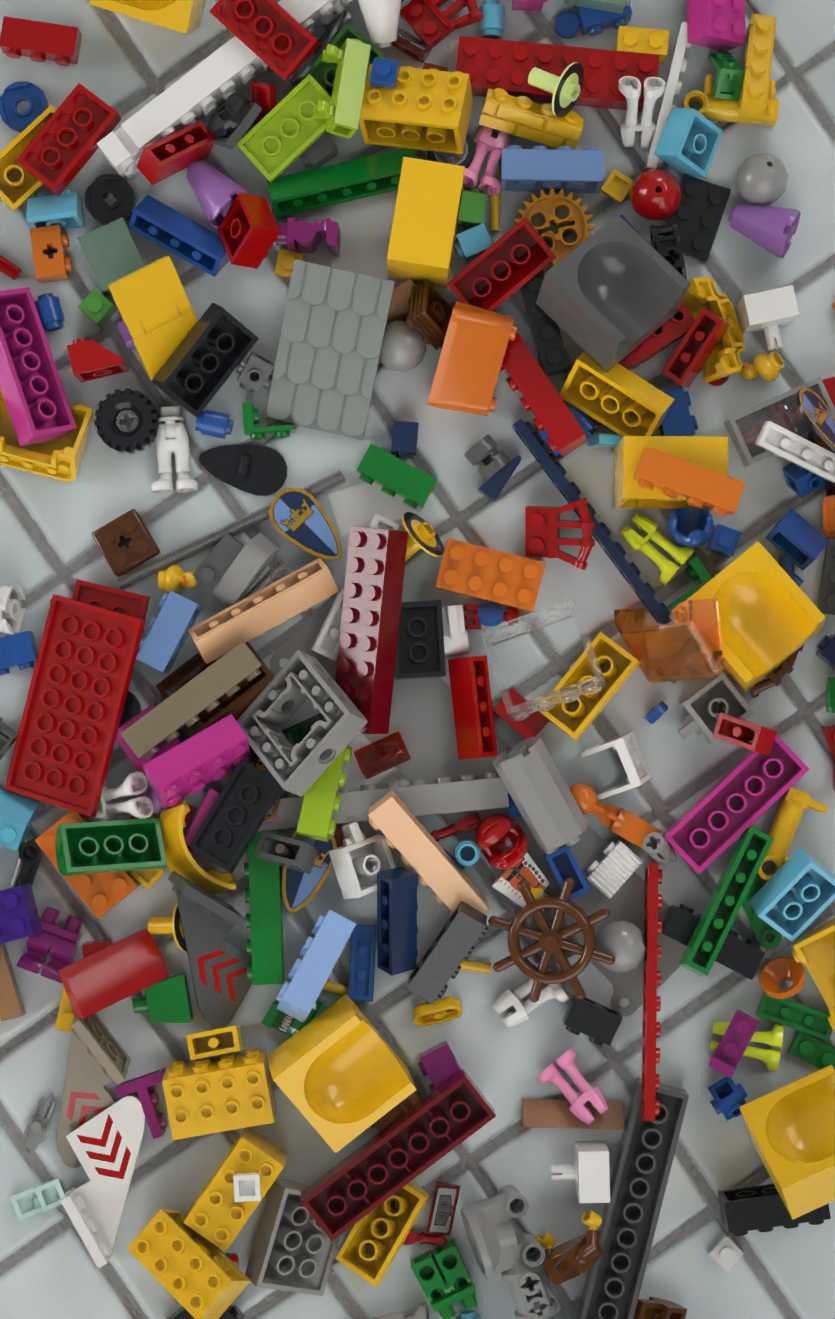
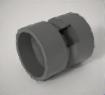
[464,434,511,482]

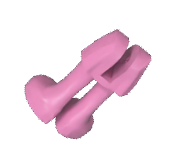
[463,125,510,195]
[536,1047,608,1125]

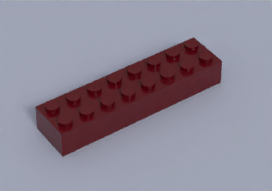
[335,526,408,734]
[300,1069,496,1241]

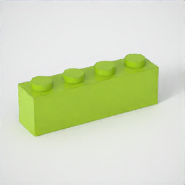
[296,744,352,842]

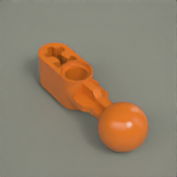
[569,783,662,849]

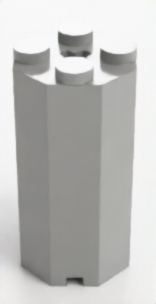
[492,737,588,855]

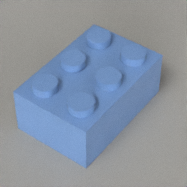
[136,591,203,673]

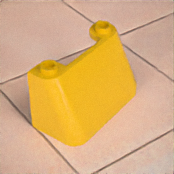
[0,387,93,482]
[791,918,835,1031]

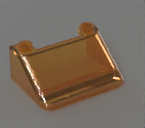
[614,599,723,683]

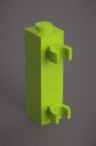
[312,38,371,139]

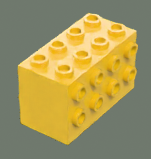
[359,63,473,154]
[162,1048,276,1140]

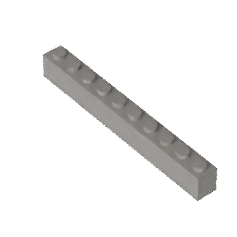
[258,772,509,831]

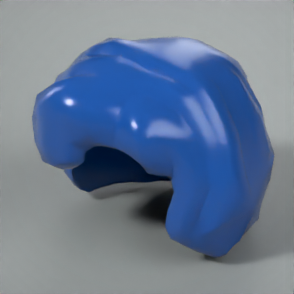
[667,507,714,548]

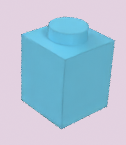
[453,223,493,263]

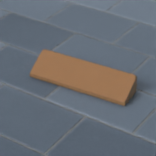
[0,943,26,1021]
[522,1098,624,1129]

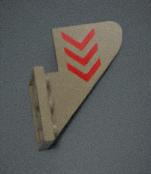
[57,1014,131,1168]

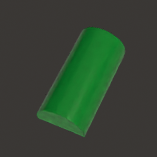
[55,818,167,876]

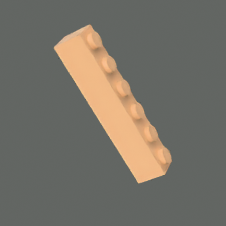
[187,558,339,664]
[368,790,489,916]

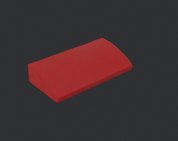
[209,0,321,81]
[15,83,121,197]
[58,928,170,1019]

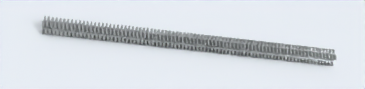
[116,470,346,590]

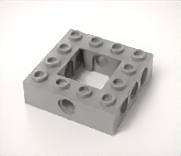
[237,650,368,797]

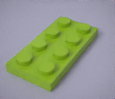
[237,74,331,183]

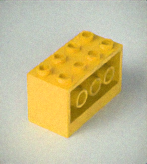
[183,1127,288,1252]
[127,1209,251,1319]

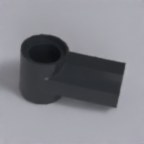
[9,839,45,887]

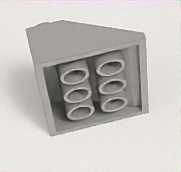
[245,1179,340,1296]

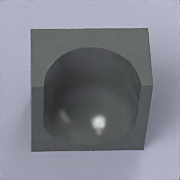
[536,214,690,372]

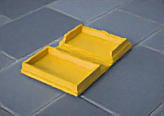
[108,255,198,381]

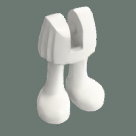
[618,76,666,148]
[88,771,154,821]
[492,962,570,1028]

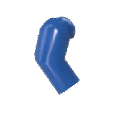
[779,555,804,587]

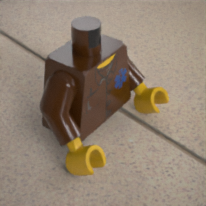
[536,1210,604,1285]

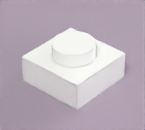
[233,1172,262,1202]
[708,1234,745,1272]

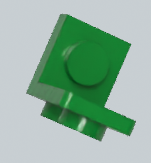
[708,50,745,100]
[242,402,296,440]
[668,555,712,611]

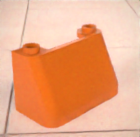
[427,301,518,416]

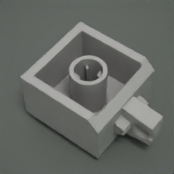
[678,673,754,744]

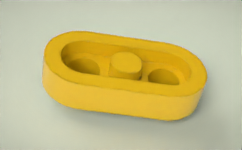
[412,997,463,1027]

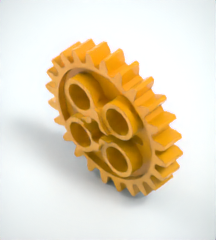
[514,188,594,270]

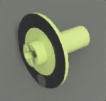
[528,62,584,118]

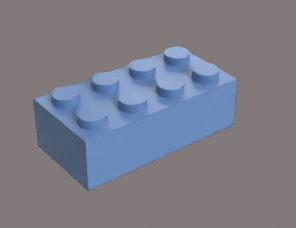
[500,145,604,193]

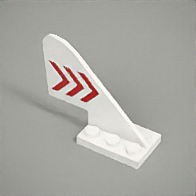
[61,1095,146,1269]

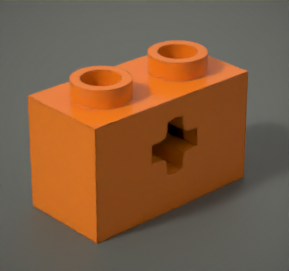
[29,225,73,283]

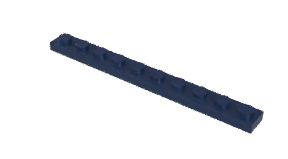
[512,419,672,627]

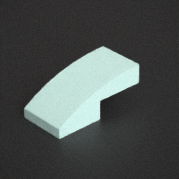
[10,1178,65,1221]

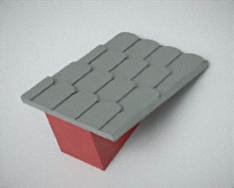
[265,259,395,440]

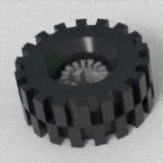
[94,388,159,454]

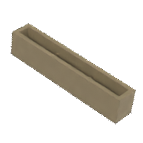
[120,641,263,759]

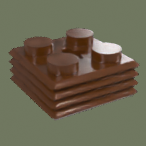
[406,280,453,350]
[92,509,160,576]

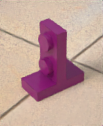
[708,1009,760,1078]
[114,1068,168,1139]

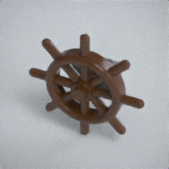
[488,878,615,1003]

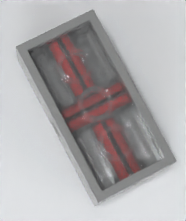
[724,377,835,467]

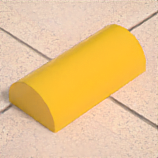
[0,104,56,211]
[537,632,640,741]
[335,1181,429,1287]

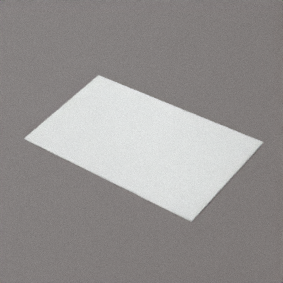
[328,482,418,537]

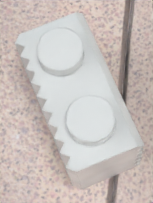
[585,840,643,899]

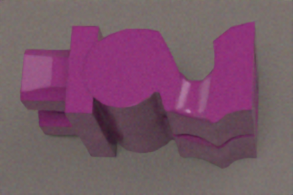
[275,218,341,257]
[16,907,83,983]

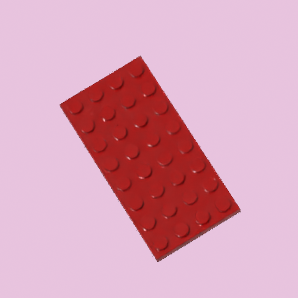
[4,594,146,817]

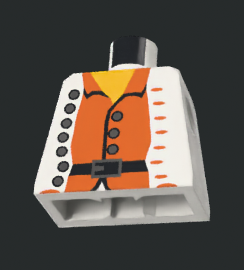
[491,852,550,911]

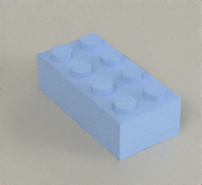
[276,909,356,1023]

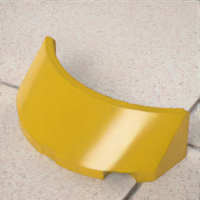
[683,276,745,384]
[159,798,237,895]

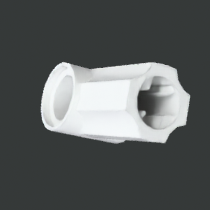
[442,605,469,656]

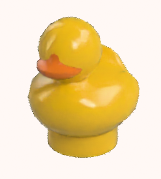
[740,351,785,382]
[158,564,198,594]

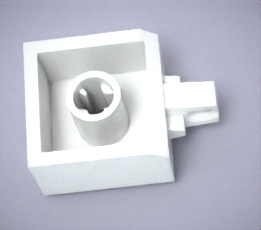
[328,822,396,899]

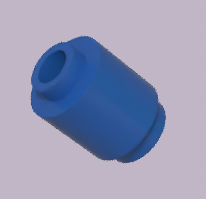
[35,293,65,332]
[195,410,234,439]

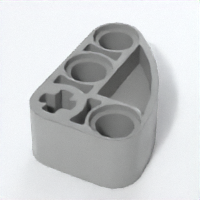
[211,533,280,607]

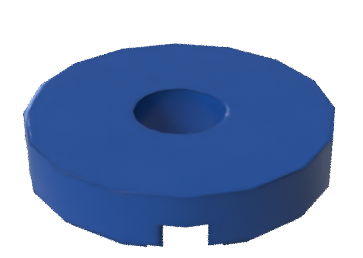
[0,81,49,133]

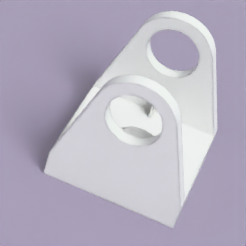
[579,731,651,800]

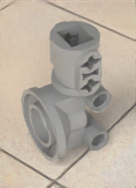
[460,1184,557,1319]

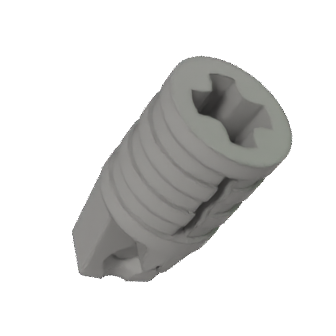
[642,832,677,866]

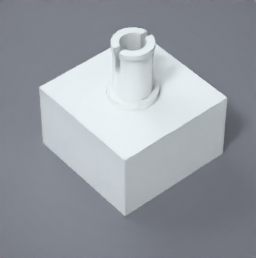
[736,285,800,351]
[551,1141,610,1203]

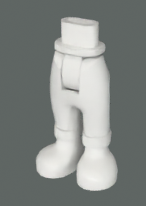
[151,406,198,494]

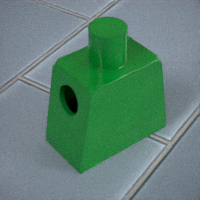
[132,972,194,1023]

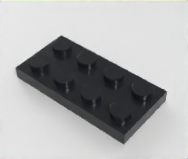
[189,759,283,873]

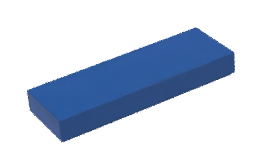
[348,925,377,1002]

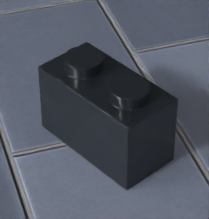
[563,994,623,1046]

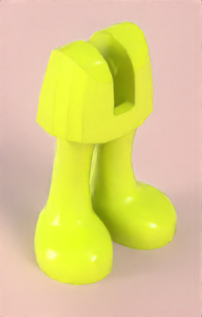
[620,514,695,585]
[709,1022,784,1072]

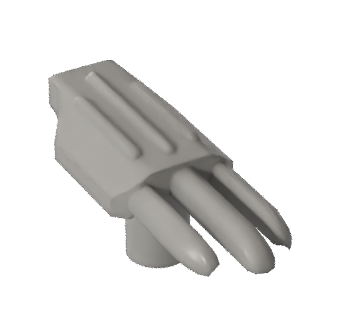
[24,1094,56,1150]

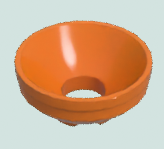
[759,956,805,999]

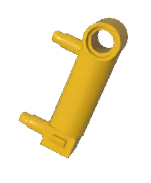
[681,74,779,127]
[757,787,828,880]

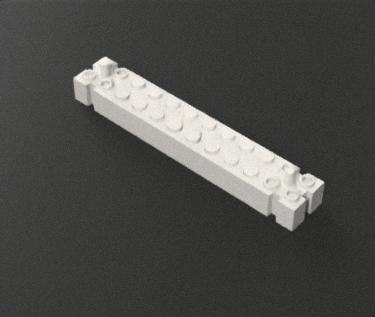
[97,0,355,178]

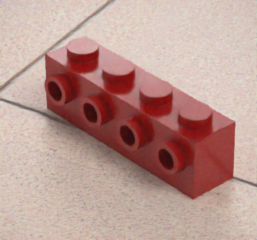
[618,301,695,371]
[448,655,498,760]

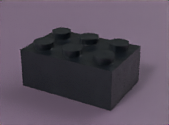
[394,600,446,680]

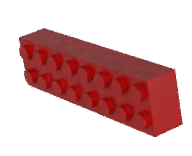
[456,36,659,112]

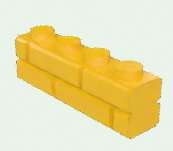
[738,14,777,119]
[478,88,584,150]

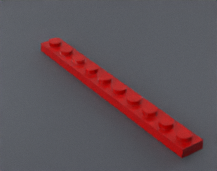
[641,862,663,1121]

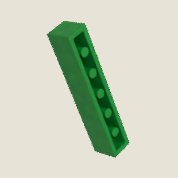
[267,148,417,218]
[679,826,774,976]
[244,831,285,985]

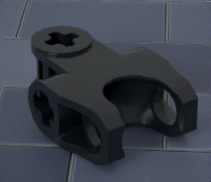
[649,221,687,280]

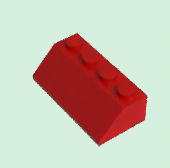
[447,218,557,311]

